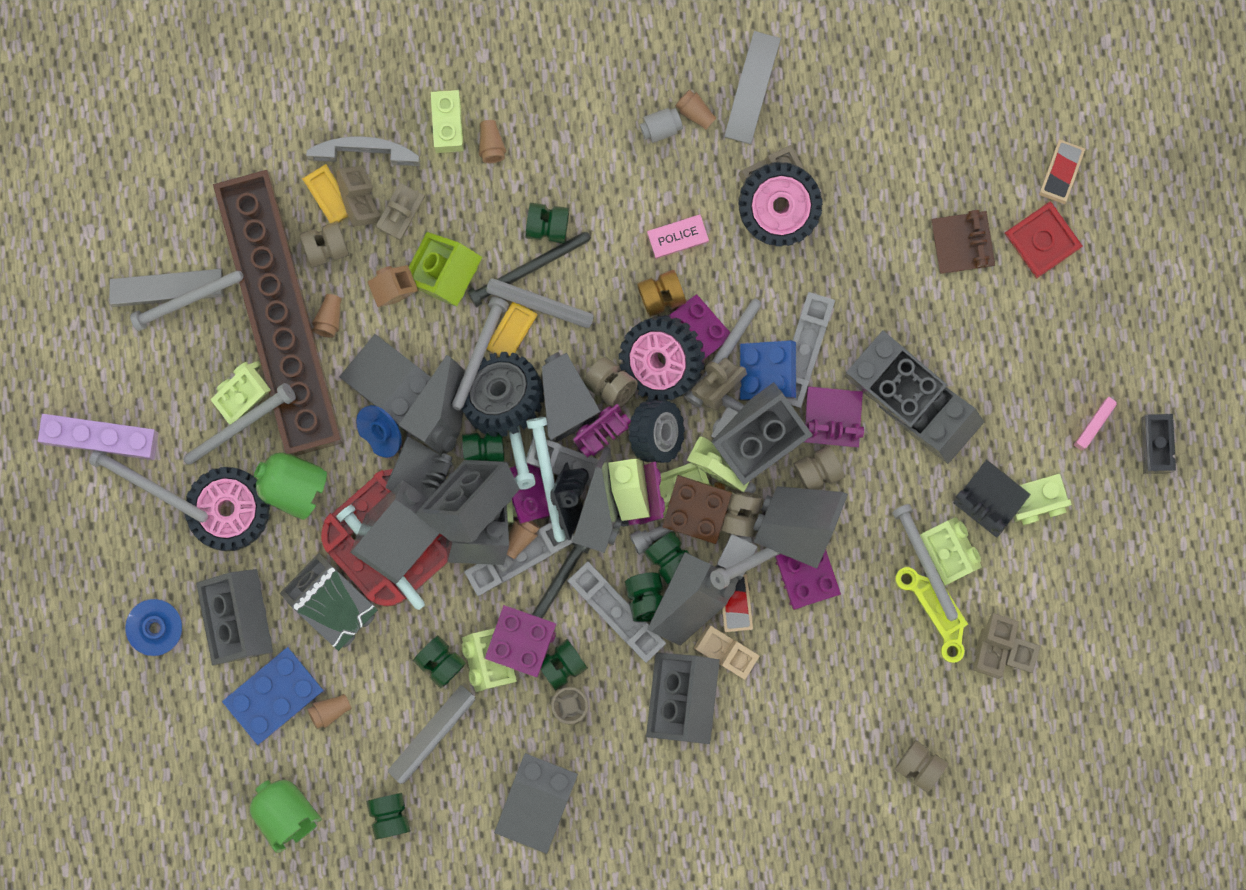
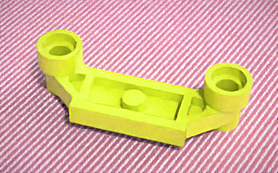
[895,567,968,663]

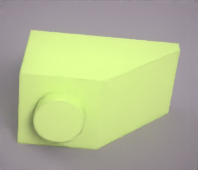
[608,459,650,521]

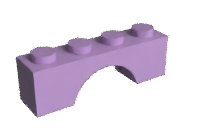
[38,414,158,460]

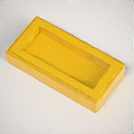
[302,164,348,223]
[486,302,538,357]

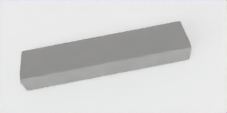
[109,269,224,307]
[388,685,476,784]

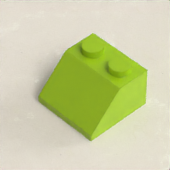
[409,232,482,307]

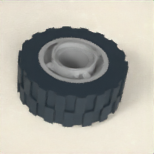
[629,400,685,463]

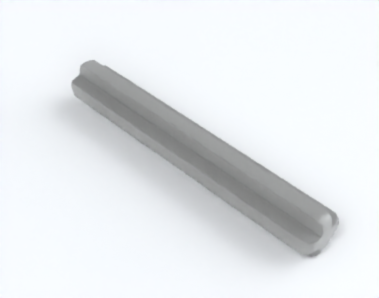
[486,278,594,328]

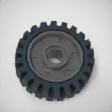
[459,352,545,437]

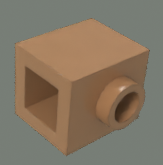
[368,265,418,307]

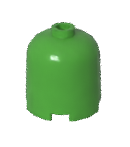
[254,452,327,520]
[250,780,322,853]

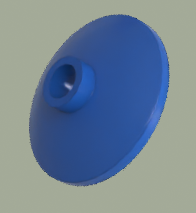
[356,405,402,458]
[125,599,182,656]

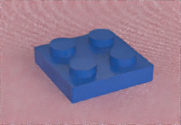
[740,341,796,401]

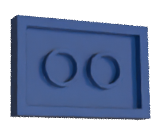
[222,647,324,745]

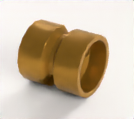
[637,269,686,317]

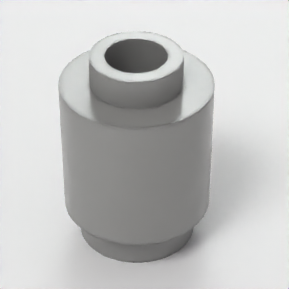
[640,108,683,143]

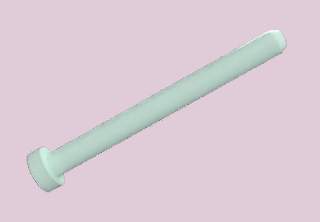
[501,393,535,489]
[526,417,566,542]
[336,504,425,610]

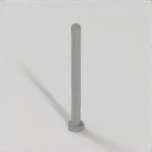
[183,383,296,465]
[89,451,208,522]

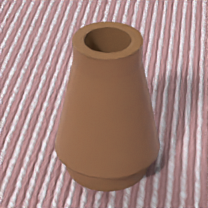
[675,89,717,130]
[479,120,507,164]
[312,294,342,338]
[507,519,540,559]
[307,694,352,729]

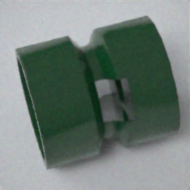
[525,202,569,244]
[462,433,505,462]
[644,531,691,584]
[625,572,663,622]
[412,635,466,689]
[541,639,588,691]
[366,793,411,840]

